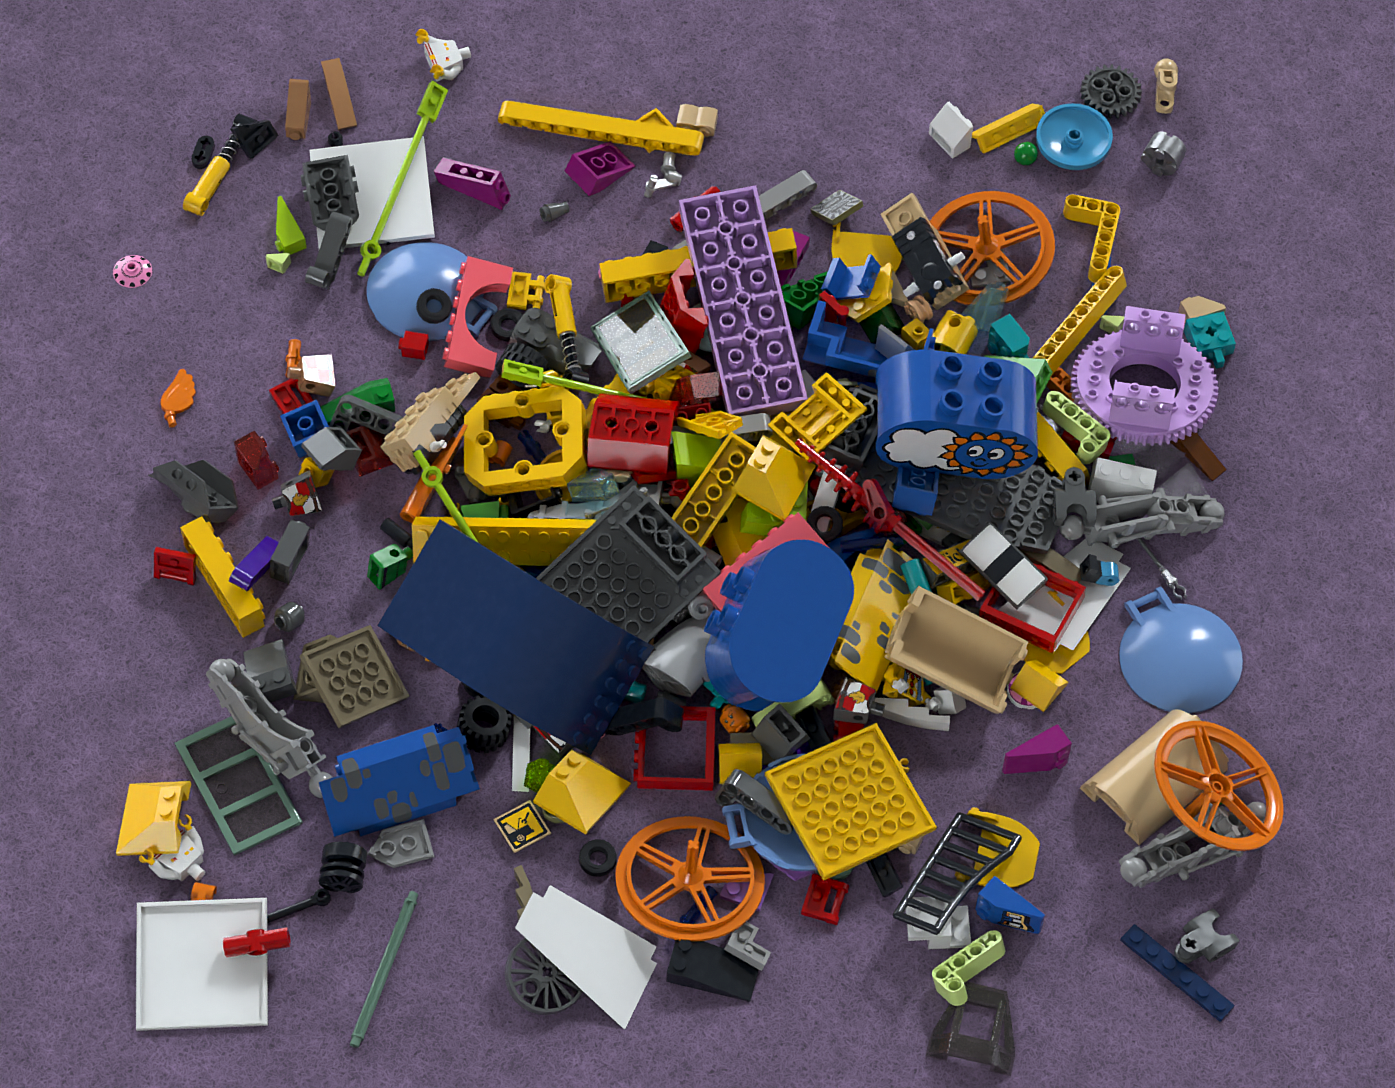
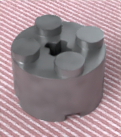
[1140,132,1186,177]

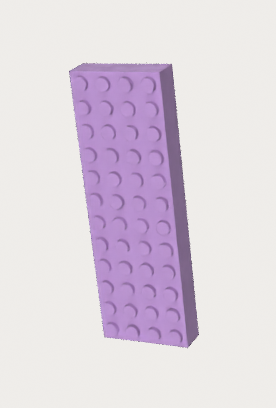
[679,185,808,417]

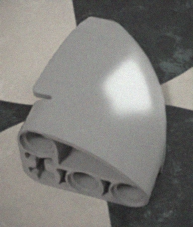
[642,617,711,697]

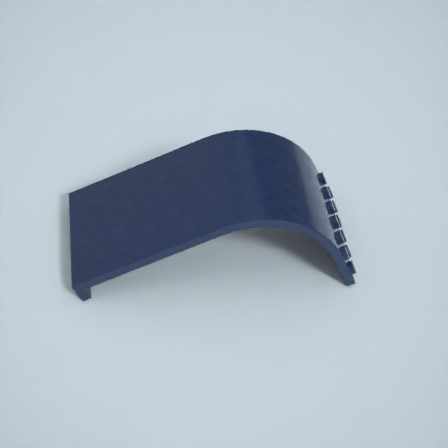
[377,520,654,755]

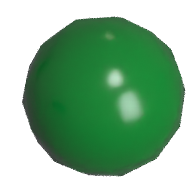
[1014,142,1038,166]

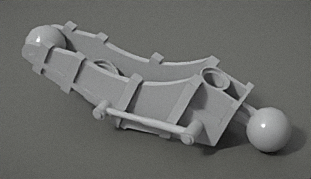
[527,479,687,520]
[1059,488,1225,548]
[206,659,333,798]
[1119,802,1266,888]

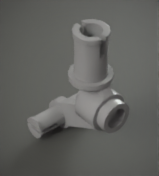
[644,152,682,198]

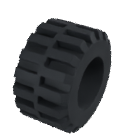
[495,343,550,391]
[456,696,511,753]

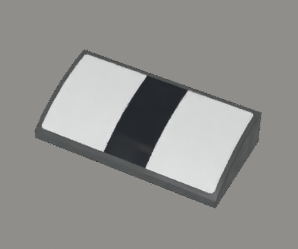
[959,522,1048,610]

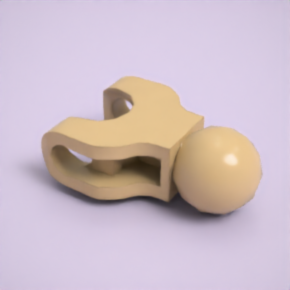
[1154,59,1178,114]

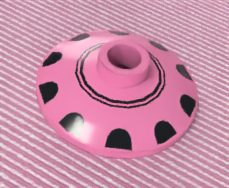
[113,255,152,288]

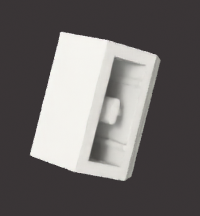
[929,102,973,159]

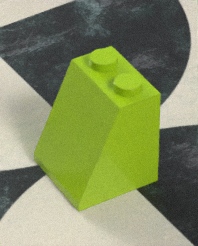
[672,431,721,487]

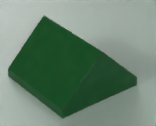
[859,303,904,344]

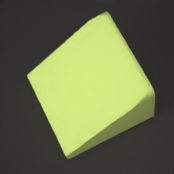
[266,253,291,274]
[1099,315,1124,334]

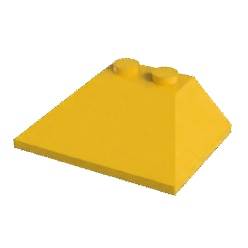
[767,372,868,463]
[731,435,816,521]
[533,750,631,835]
[116,781,191,856]

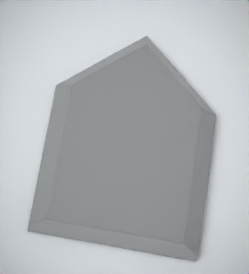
[367,819,434,868]

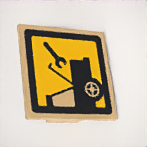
[493,800,551,853]

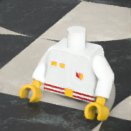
[415,29,471,82]
[139,814,205,881]

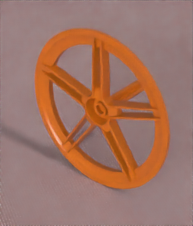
[930,191,1055,307]
[1154,721,1283,851]
[615,816,765,941]

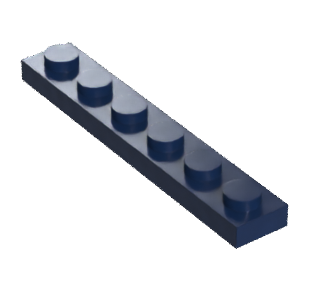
[1120,924,1235,1022]

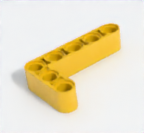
[1063,195,1120,283]

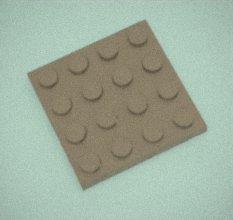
[299,625,409,728]

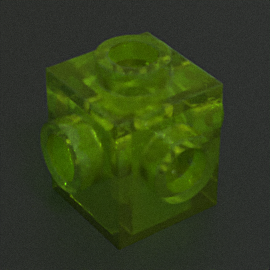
[524,758,555,793]

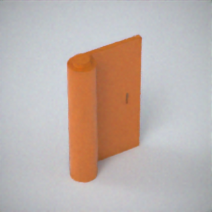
[400,424,468,523]

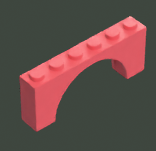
[442,256,513,378]
[703,512,829,612]

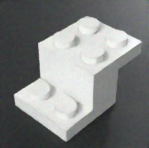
[906,897,971,949]

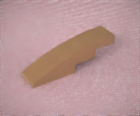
[321,58,357,130]

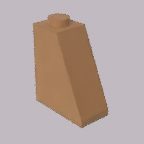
[285,79,311,140]

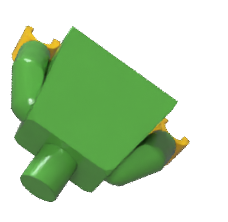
[449,498,510,518]

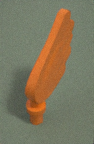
[160,369,196,428]

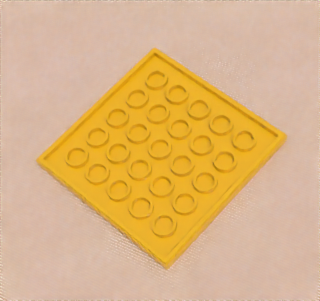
[764,723,937,881]

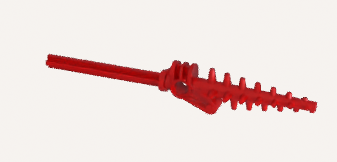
[795,438,985,601]

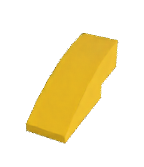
[936,570,991,605]

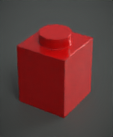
[398,331,429,360]

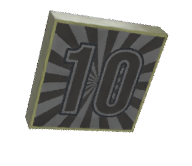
[810,190,864,226]

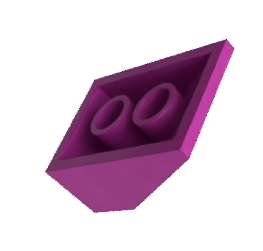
[564,141,636,196]
[1002,724,1072,774]

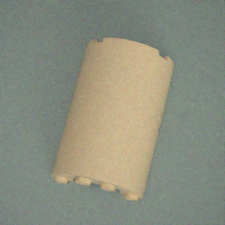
[885,586,1028,714]
[1080,710,1229,845]

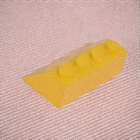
[1037,412,1090,486]

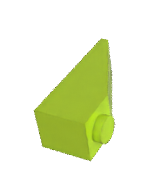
[275,196,307,255]

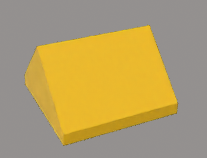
[1010,659,1068,712]
[718,743,762,784]

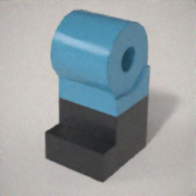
[1080,554,1120,586]

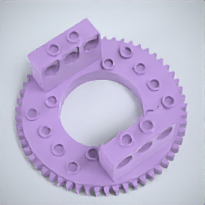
[1070,306,1218,446]

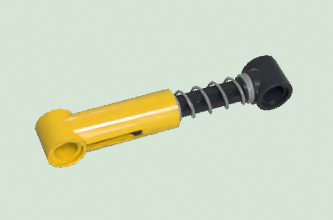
[183,113,257,216]
[544,274,589,391]

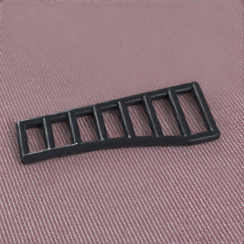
[893,812,1022,935]

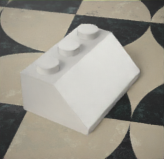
[1088,458,1157,503]

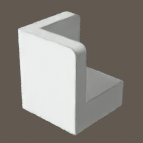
[934,687,966,715]

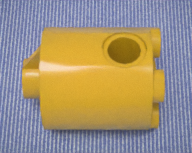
[933,310,978,355]

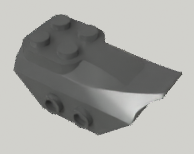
[300,155,359,231]
[509,308,602,375]
[148,460,239,523]

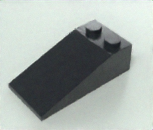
[666,940,759,1002]

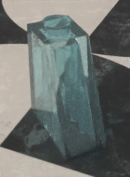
[961,281,1009,333]
[567,468,620,502]

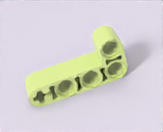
[1042,391,1111,464]
[751,679,835,727]
[932,930,1006,1006]

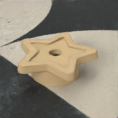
[606,470,632,482]

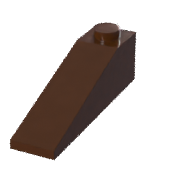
[1170,432,1227,481]

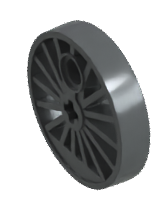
[505,938,583,1015]

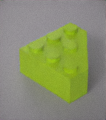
[740,481,808,536]

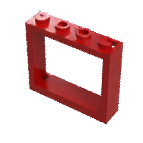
[979,563,1086,654]
[633,706,715,791]

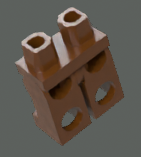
[477,374,534,431]

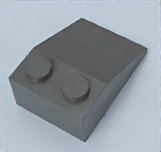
[243,639,298,703]

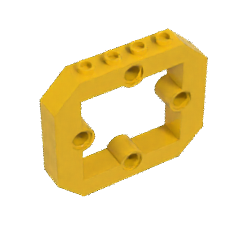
[464,386,587,496]

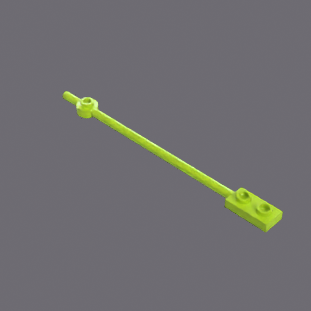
[357,81,448,277]
[501,359,715,412]
[413,450,479,543]

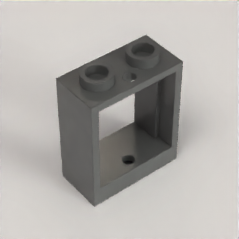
[270,520,310,584]

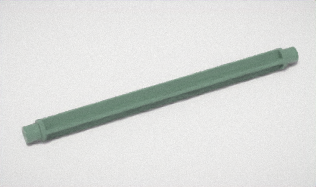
[350,891,418,1048]

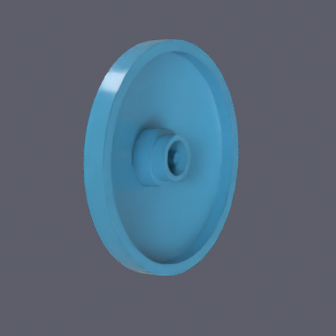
[1036,103,1113,170]

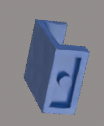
[821,254,881,300]

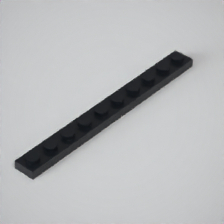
[795,705,903,898]

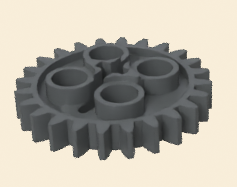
[1080,64,1142,119]

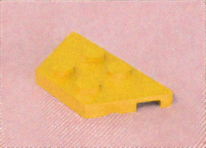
[837,262,894,323]
[677,411,743,439]

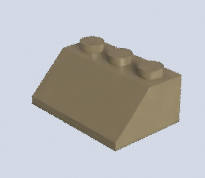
[293,634,337,703]

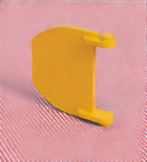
[831,222,902,273]
[1023,590,1090,674]
[955,807,1040,888]

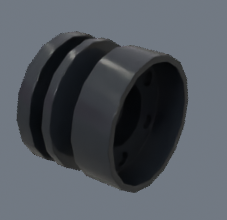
[318,842,367,893]

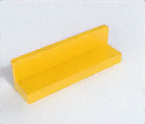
[972,103,1045,153]

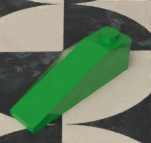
[781,271,828,330]
[320,378,396,425]

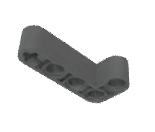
[305,212,353,290]
[330,395,404,435]
[715,769,794,835]

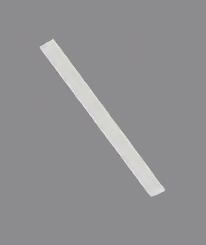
[512,716,530,792]

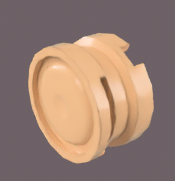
[904,295,933,323]

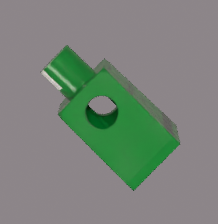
[367,544,413,590]

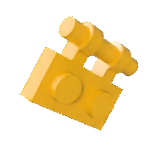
[507,272,545,310]

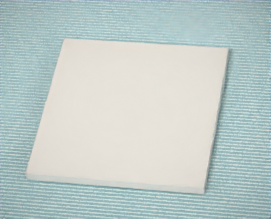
[310,136,435,249]
[136,898,268,1031]

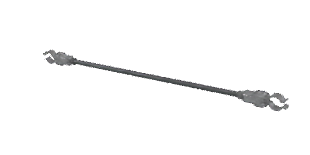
[1037,405,1187,600]

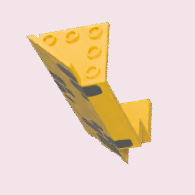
[828,539,913,693]

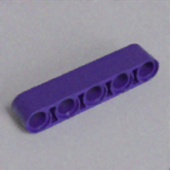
[229,536,279,591]

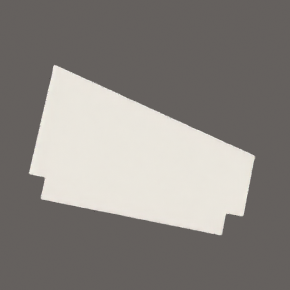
[998,539,1131,651]
[515,885,657,1030]

